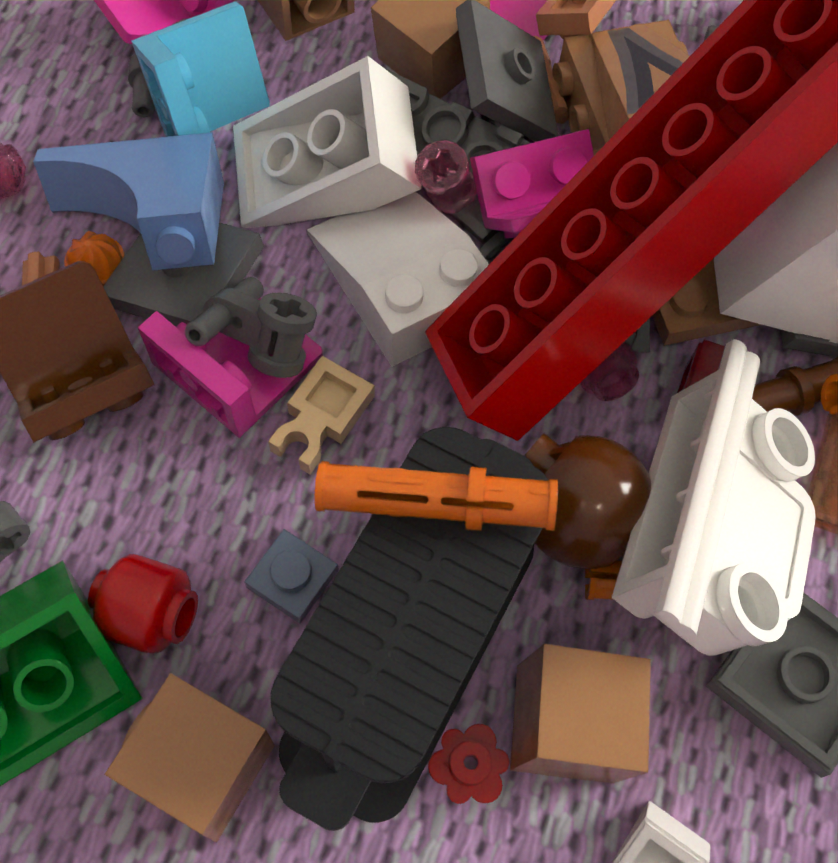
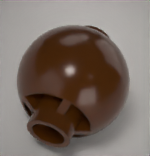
[524,433,651,569]

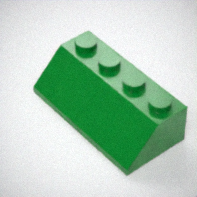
[0,560,143,786]

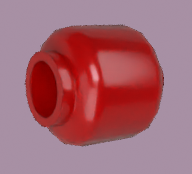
[88,554,198,654]

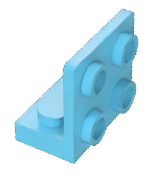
[131,2,270,137]

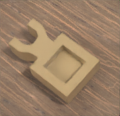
[268,356,375,475]

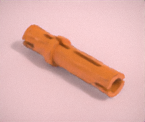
[314,461,558,531]

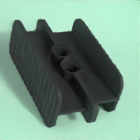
[270,427,549,831]

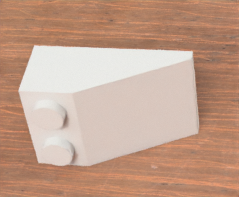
[233,56,421,228]
[307,192,489,367]

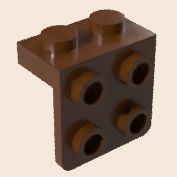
[0,261,155,443]

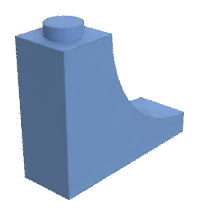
[33,132,224,270]

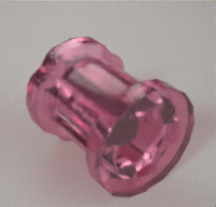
[415,140,477,213]

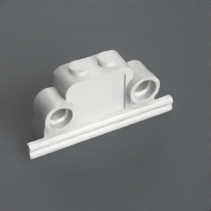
[612,339,816,656]

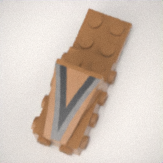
[552,19,762,346]

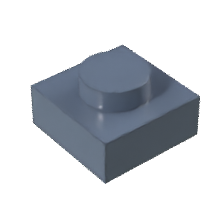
[244,529,339,623]

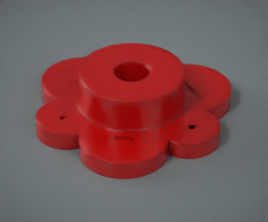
[428,724,510,804]

